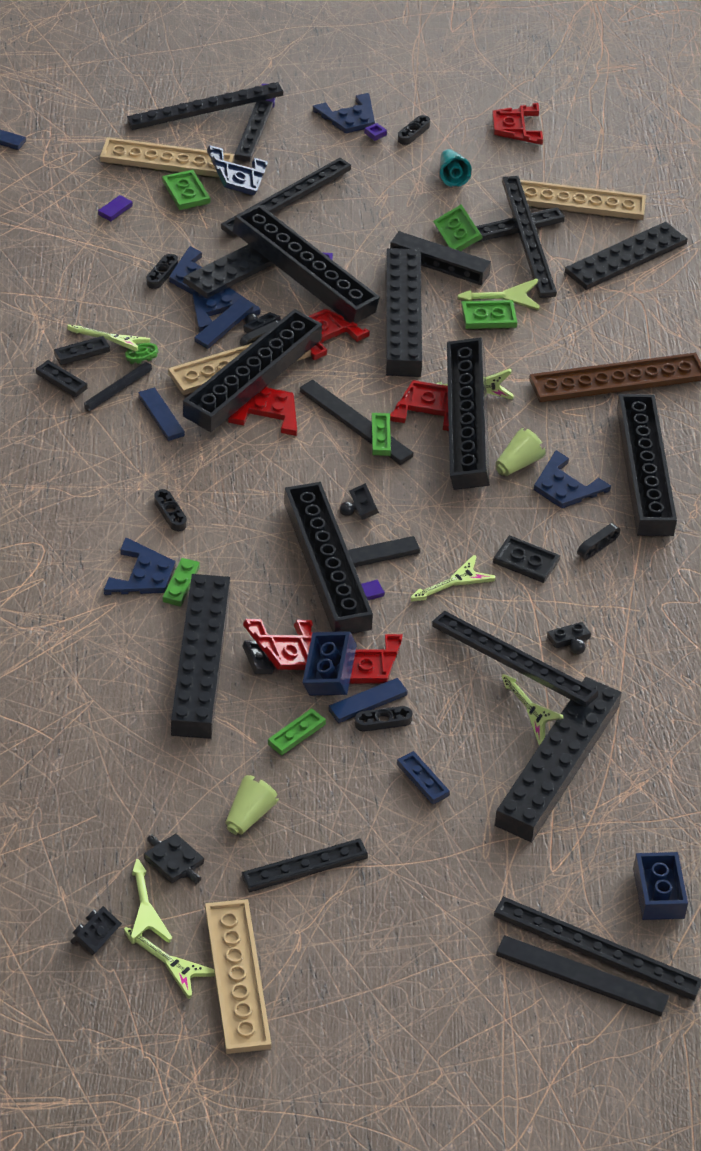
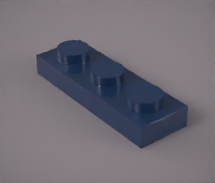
[397,751,450,805]

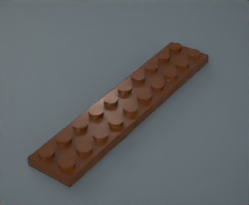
[529,352,701,403]

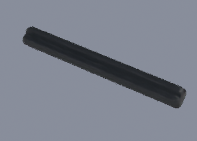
[84,362,152,411]

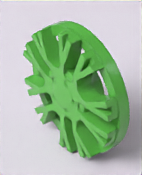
[125,343,159,364]

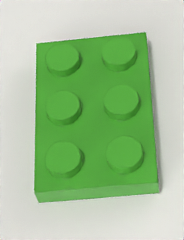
[162,170,210,210]
[433,204,483,251]
[461,300,517,329]

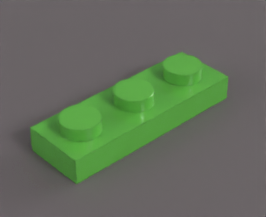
[371,413,391,456]
[163,558,200,607]
[268,708,326,756]

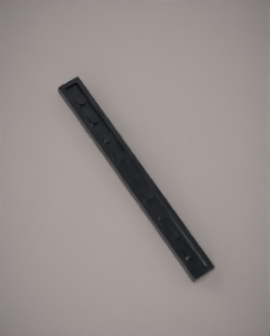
[127,82,283,130]
[221,158,351,237]
[502,176,557,298]
[432,610,598,708]
[494,896,701,1001]

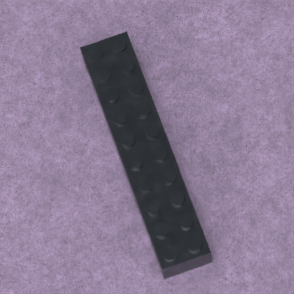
[232,204,380,323]
[386,248,422,377]
[183,309,322,432]
[447,337,490,490]
[617,394,677,536]
[284,482,373,634]
[171,574,230,739]
[494,677,622,843]

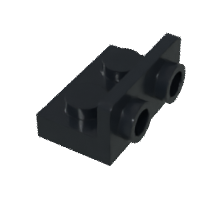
[70,906,122,956]

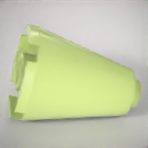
[496,428,546,476]
[226,775,279,835]

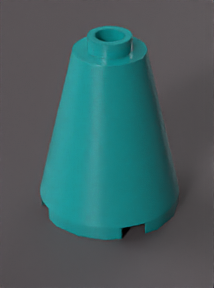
[440,149,472,187]

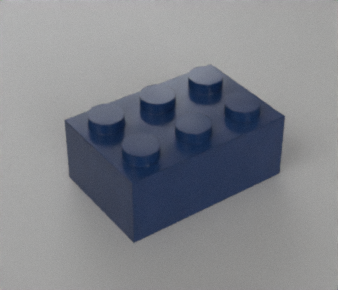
[302,632,357,696]
[633,852,688,920]

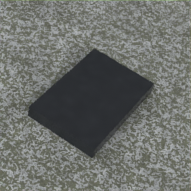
[493,535,560,583]

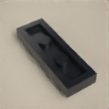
[54,336,110,365]
[36,360,88,398]

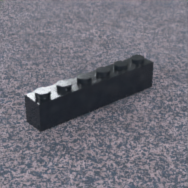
[390,231,491,286]

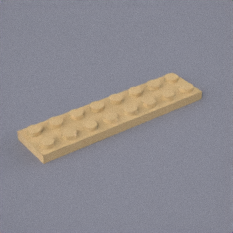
[100,137,234,178]
[520,180,646,220]
[168,343,311,395]
[205,899,271,1054]

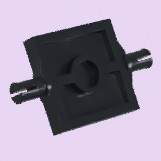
[144,833,204,884]

